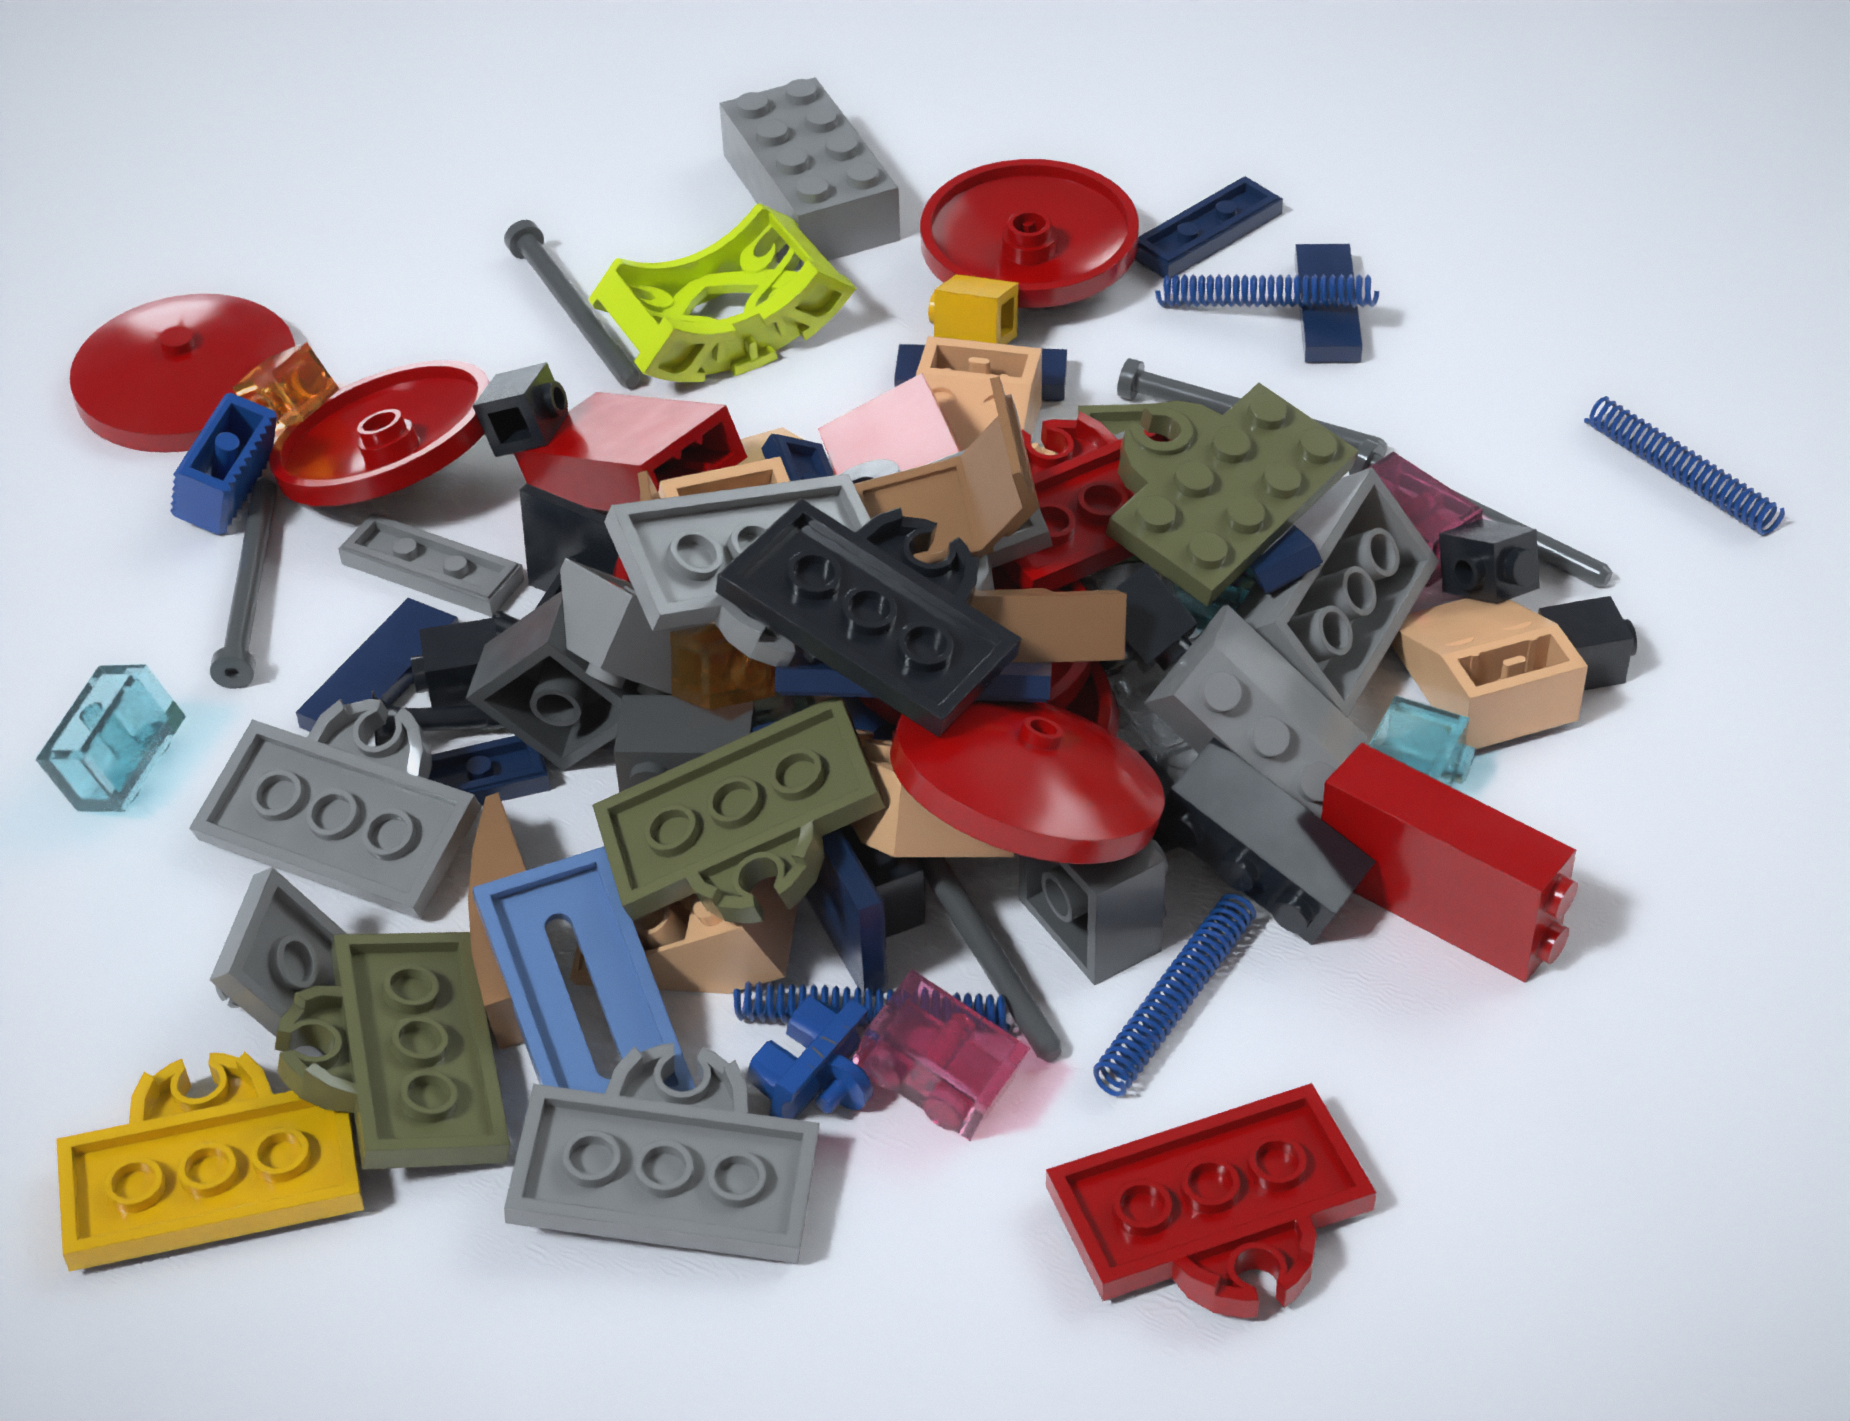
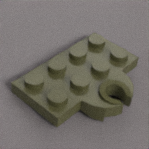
[1105,382,1359,607]
[592,696,886,924]
[274,932,511,1170]

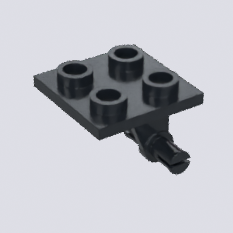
[492,483,619,636]

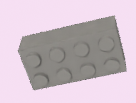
[719,77,901,268]
[1236,467,1439,718]

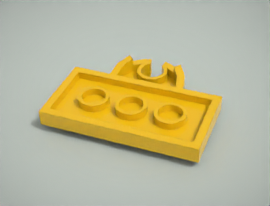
[56,1052,364,1272]

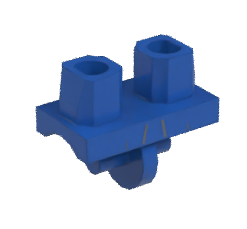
[747,995,873,1119]

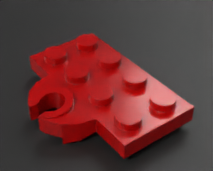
[1000,411,1171,591]
[1046,1083,1376,1318]

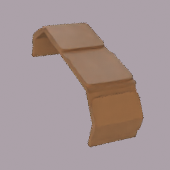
[638,376,1039,564]

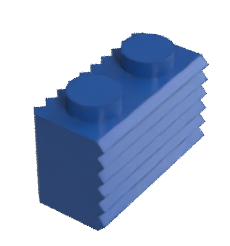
[170,393,277,535]

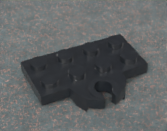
[715,498,1022,738]

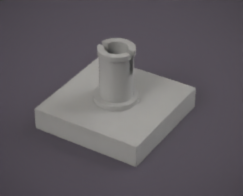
[209,867,347,1057]

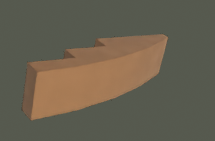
[970,588,1127,663]
[468,792,526,1050]

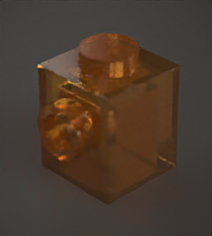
[233,342,339,431]
[670,623,776,710]

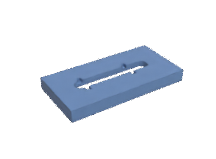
[472,846,696,1094]

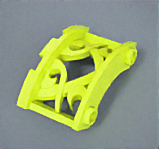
[589,203,857,382]

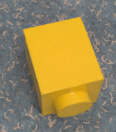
[928,274,1018,345]

